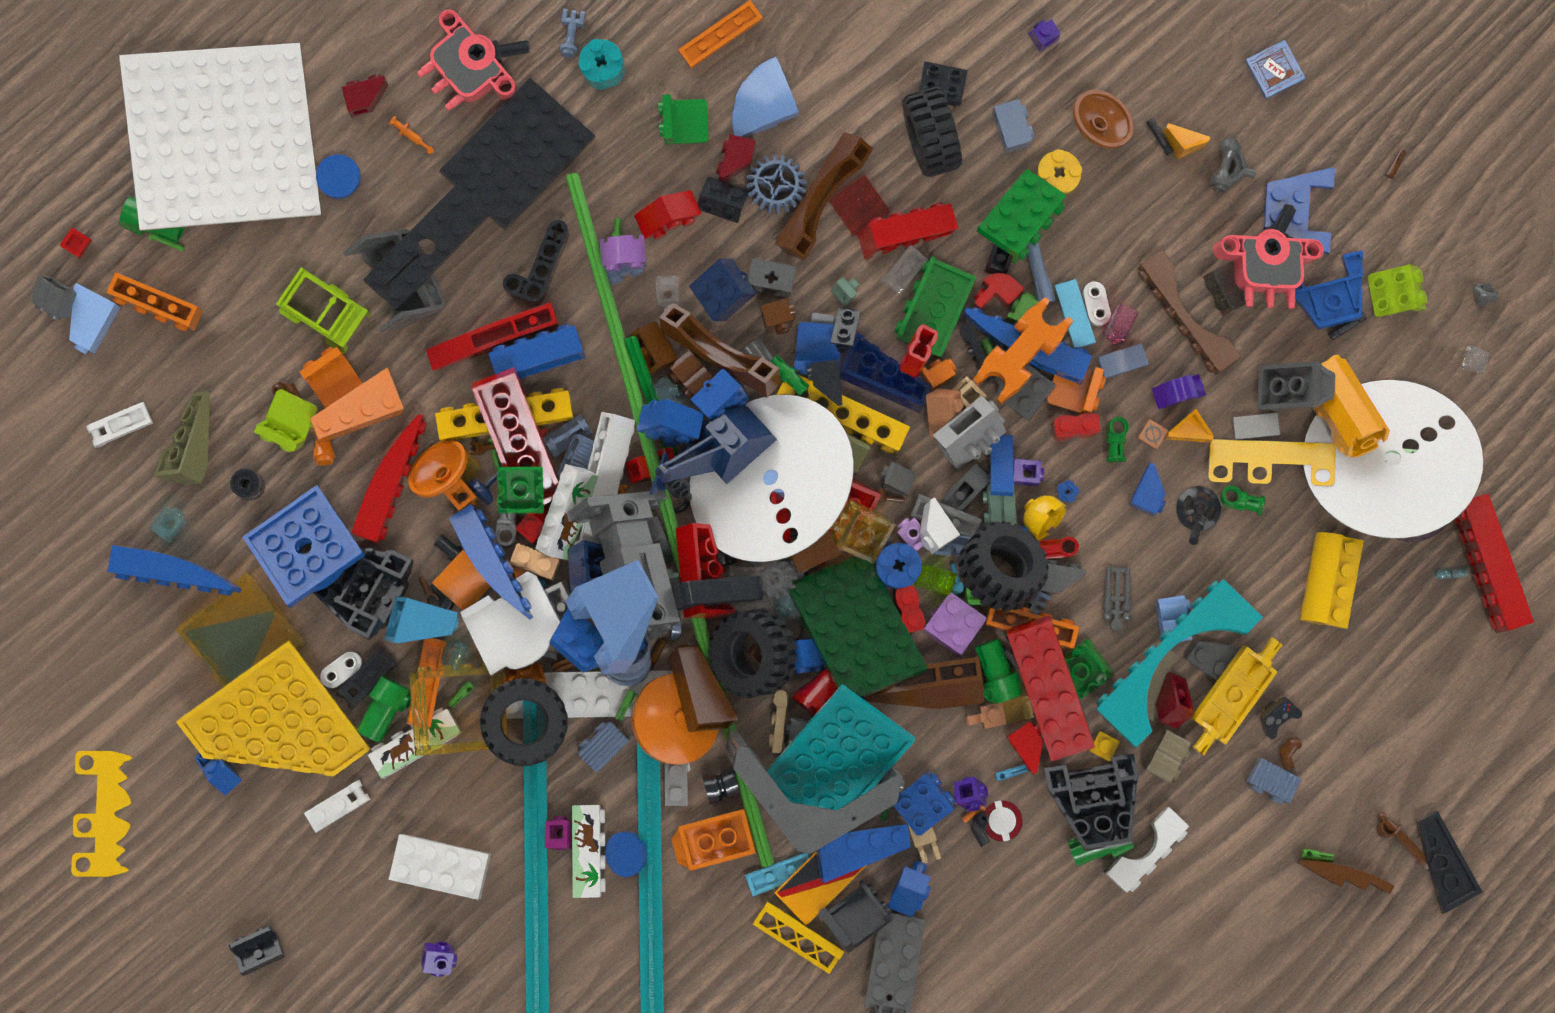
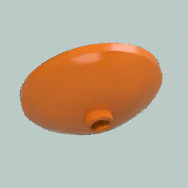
[408,440,468,498]

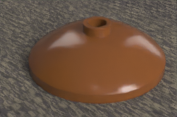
[1073,90,1134,149]

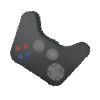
[1260,697,1302,739]

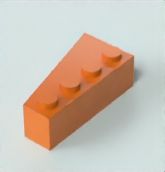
[310,367,404,444]

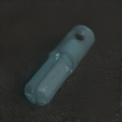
[1435,568,1468,579]

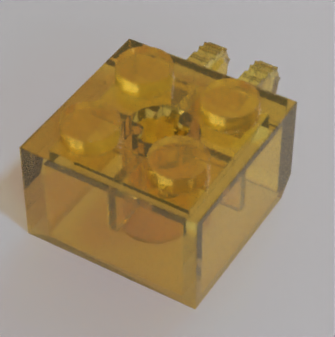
[830,499,896,564]

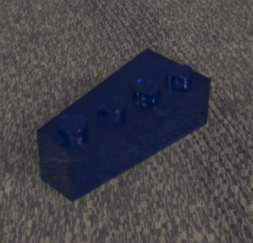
[840,332,931,413]

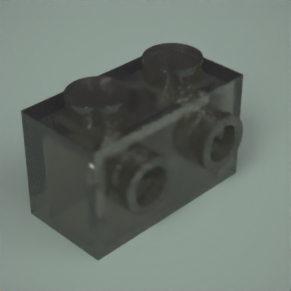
[1203,261,1254,316]

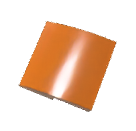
[432,550,491,610]

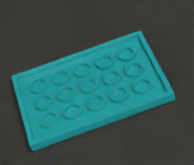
[766,684,916,810]

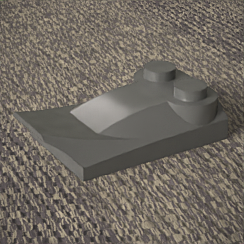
[1257,361,1336,411]

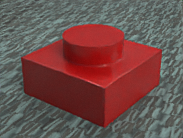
[59,227,92,259]

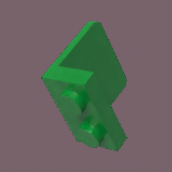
[658,94,709,145]

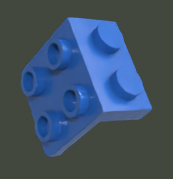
[794,322,841,374]
[893,770,957,836]

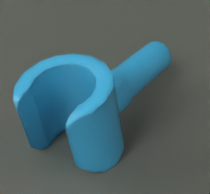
[949,563,964,596]

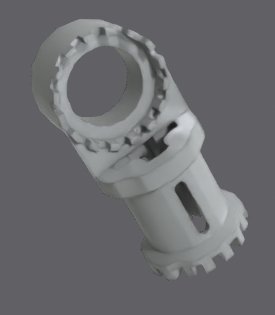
[496,514,517,547]

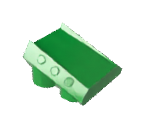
[497,467,544,514]
[1064,638,1114,699]

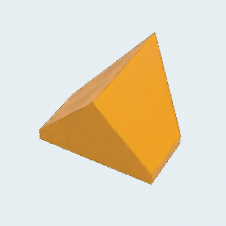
[1163,123,1210,160]
[1165,409,1214,443]

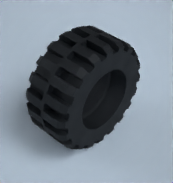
[902,87,962,177]
[958,521,1049,611]
[708,609,797,698]
[480,679,568,766]

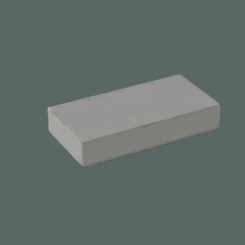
[1232,413,1280,440]

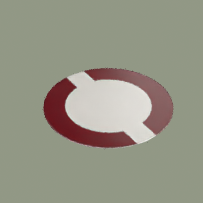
[984,800,1023,841]

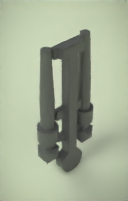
[1103,567,1132,631]

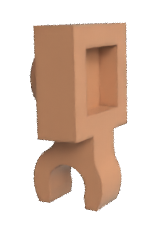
[965,703,1007,729]

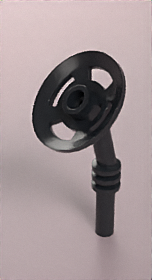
[1176,486,1221,545]

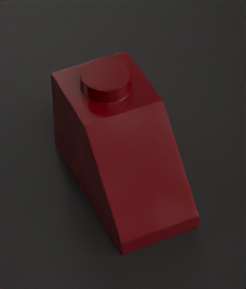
[1156,672,1195,729]

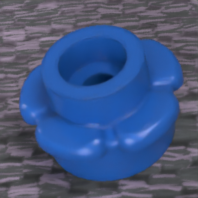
[1057,480,1079,503]

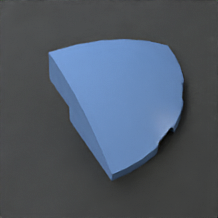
[732,57,799,137]

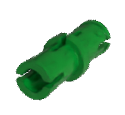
[770,355,810,396]

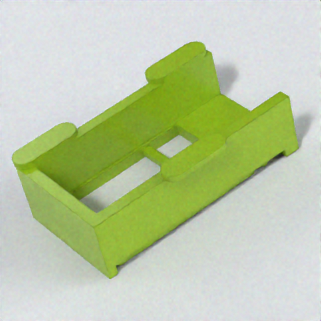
[276,267,371,354]

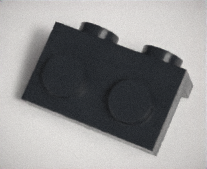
[698,177,749,223]
[228,926,285,976]

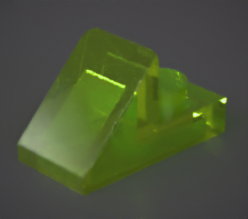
[914,565,957,597]

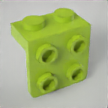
[1368,264,1427,317]
[254,389,318,452]

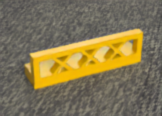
[753,901,844,974]

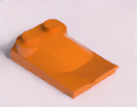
[671,809,756,871]

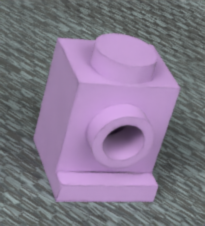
[896,518,923,551]

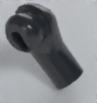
[971,812,991,847]

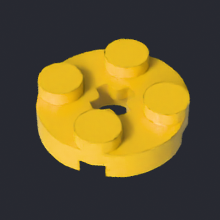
[1037,149,1082,194]

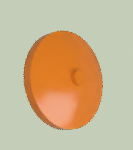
[631,673,719,765]

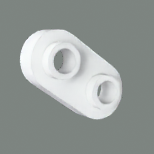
[1082,282,1111,327]
[320,652,363,688]

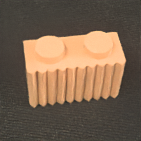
[510,543,561,581]

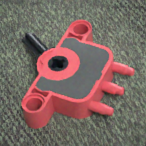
[417,9,530,111]
[1213,204,1324,309]

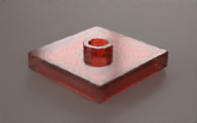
[828,175,890,237]

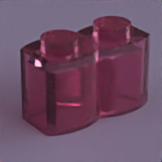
[1104,304,1138,344]

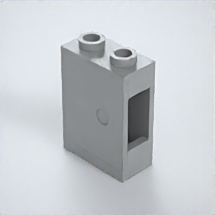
[933,396,1006,471]

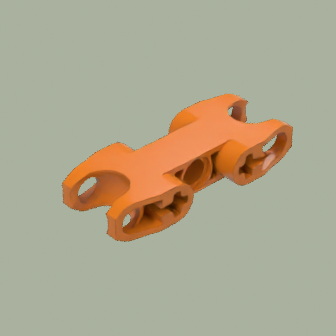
[973,297,1074,405]

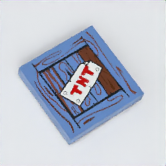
[1245,40,1305,100]

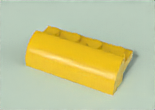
[1299,532,1364,629]

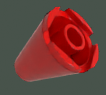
[792,668,837,717]

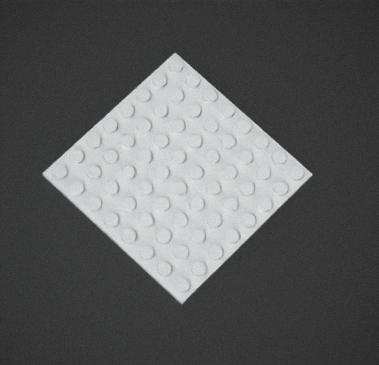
[119,43,321,231]

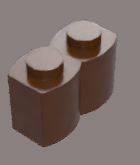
[668,350,713,401]

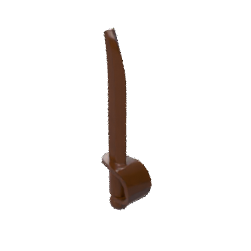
[1376,813,1429,870]

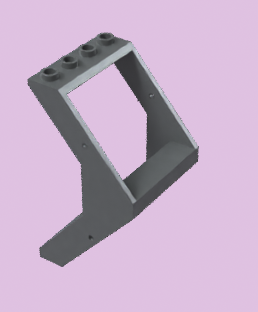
[725,730,905,854]

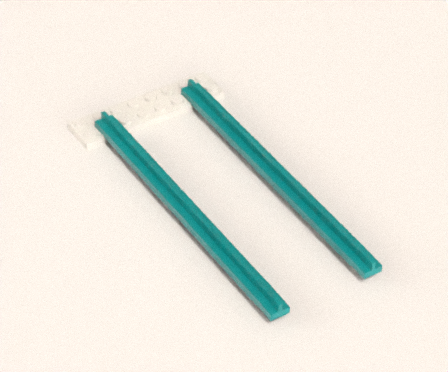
[501,670,673,1013]

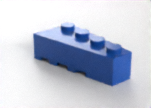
[816,824,911,883]

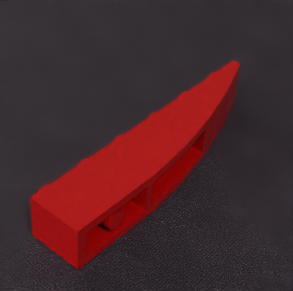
[426,302,560,371]
[351,414,427,544]

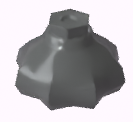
[1472,282,1499,307]

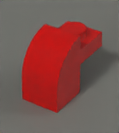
[973,273,1024,309]
[625,447,675,484]

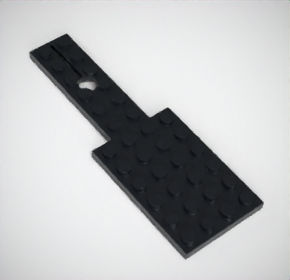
[363,78,595,311]

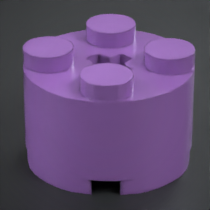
[599,235,647,272]

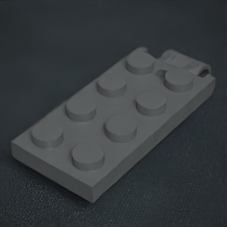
[864,913,926,1013]

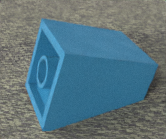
[384,596,459,643]

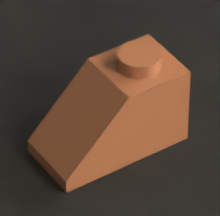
[926,388,963,438]

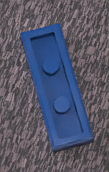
[990,435,1014,496]

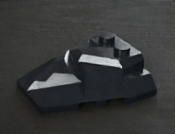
[313,548,414,640]
[1044,754,1139,851]

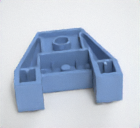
[565,561,659,675]

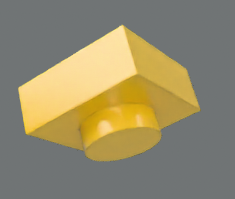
[1089,731,1120,762]

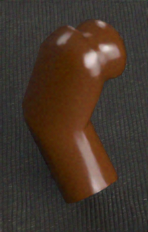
[272,382,302,399]
[1279,737,1302,770]

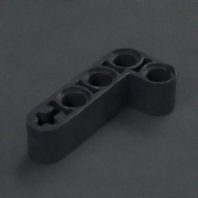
[503,220,569,305]
[671,576,764,611]

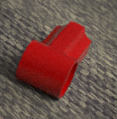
[1039,536,1079,560]

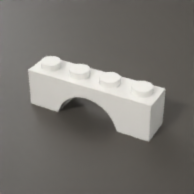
[1104,807,1189,893]

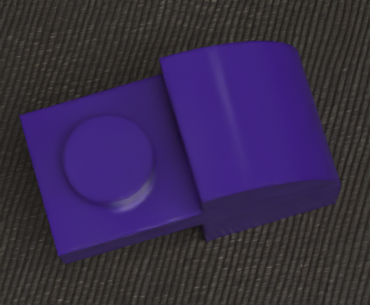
[1151,374,1206,410]

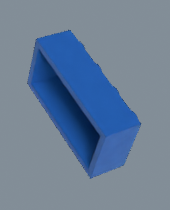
[489,324,586,379]

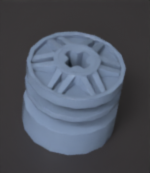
[606,637,651,686]

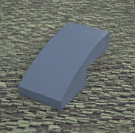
[1097,344,1149,379]

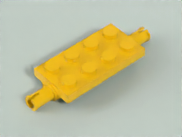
[1191,637,1283,756]

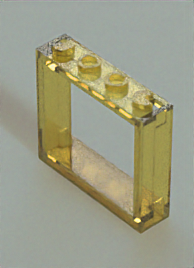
[409,663,508,756]

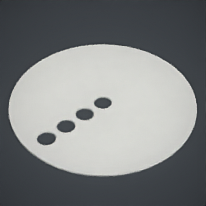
[1303,380,1483,538]
[690,395,853,562]

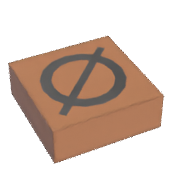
[1137,419,1169,450]

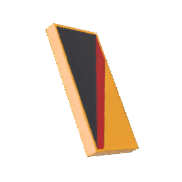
[774,852,867,926]

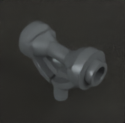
[1209,137,1256,192]

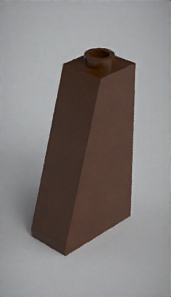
[669,644,738,732]

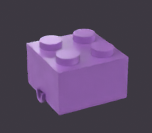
[922,592,987,657]

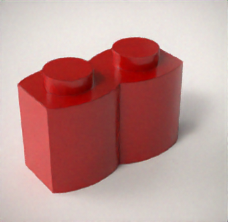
[900,324,938,378]
[1051,413,1101,441]
[894,585,925,634]

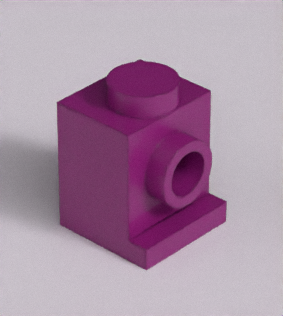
[545,816,572,850]

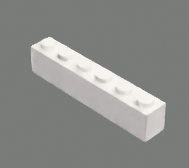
[575,412,635,545]

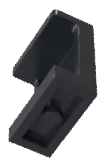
[818,880,892,954]

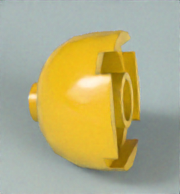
[1023,495,1067,541]

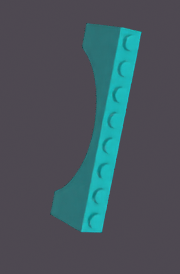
[1095,579,1263,748]

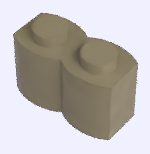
[1144,729,1192,783]

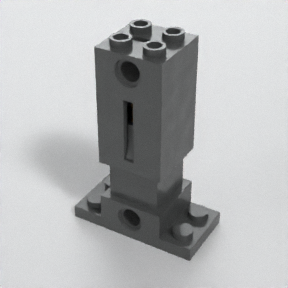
[567,490,680,639]

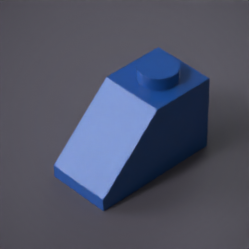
[1129,462,1166,516]

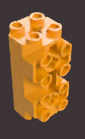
[1313,355,1390,457]

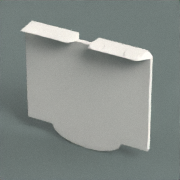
[460,571,560,676]

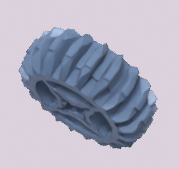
[747,154,806,215]

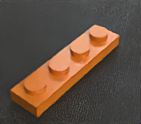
[678,0,763,69]
[406,638,447,729]

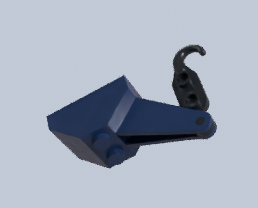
[655,406,777,513]

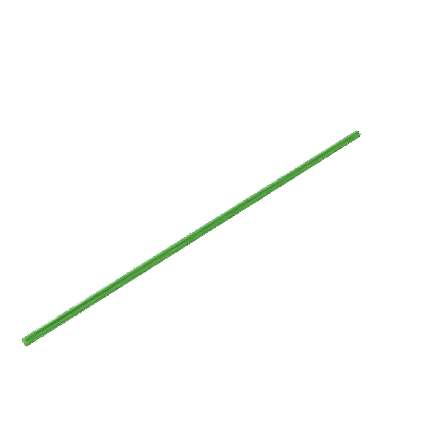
[566,173,774,867]

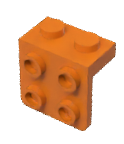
[300,347,363,408]
[1047,367,1106,414]

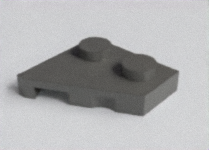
[1185,641,1241,682]

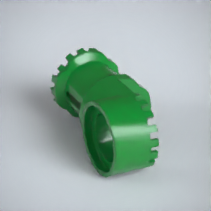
[1106,417,1129,463]
[1220,486,1266,516]

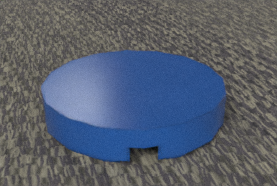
[316,154,361,199]
[605,831,647,877]

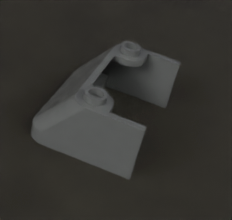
[343,229,445,332]

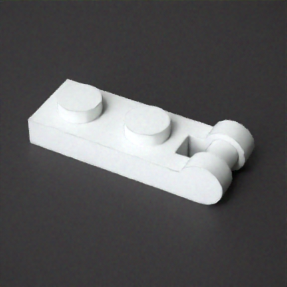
[86,402,153,448]
[304,780,371,833]

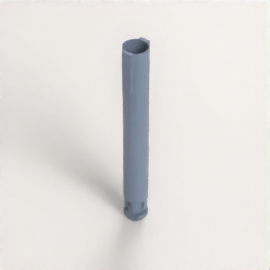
[1027,242,1055,304]

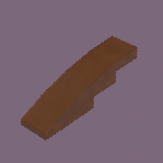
[1297,859,1394,894]

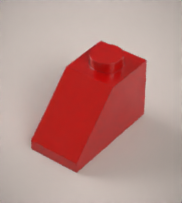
[515,501,552,546]
[1006,722,1043,775]

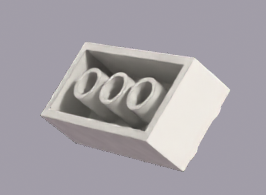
[389,834,491,900]

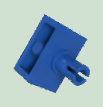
[887,861,931,917]

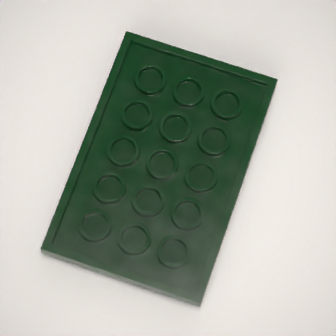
[785,552,927,698]

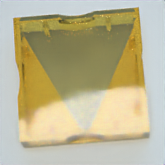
[175,572,307,688]

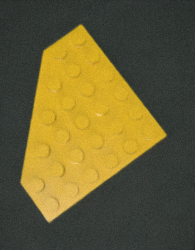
[176,640,371,776]

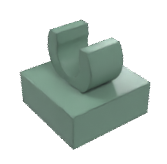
[831,277,859,307]

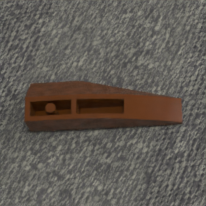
[862,657,984,709]

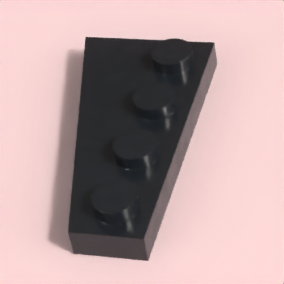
[1416,811,1483,914]

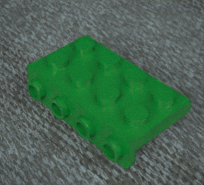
[976,168,1067,264]
[894,256,976,359]

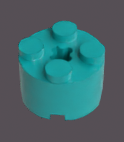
[579,39,625,90]

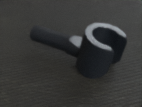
[430,584,454,611]

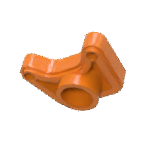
[503,662,546,684]

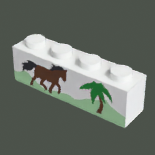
[535,464,598,560]
[368,707,463,779]
[572,805,606,898]

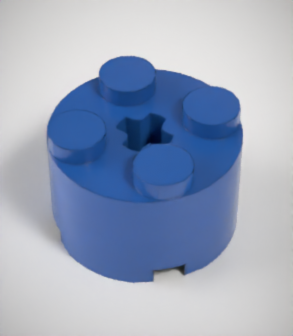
[874,543,922,590]

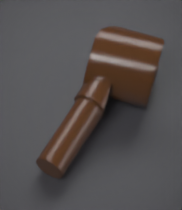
[470,442,496,456]
[876,489,905,503]
[418,576,439,604]
[749,643,762,664]

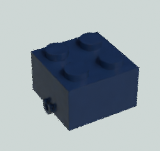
[689,258,757,322]
[567,540,605,592]

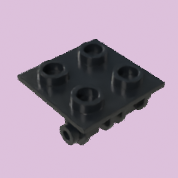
[919,62,968,107]

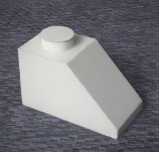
[919,497,960,554]

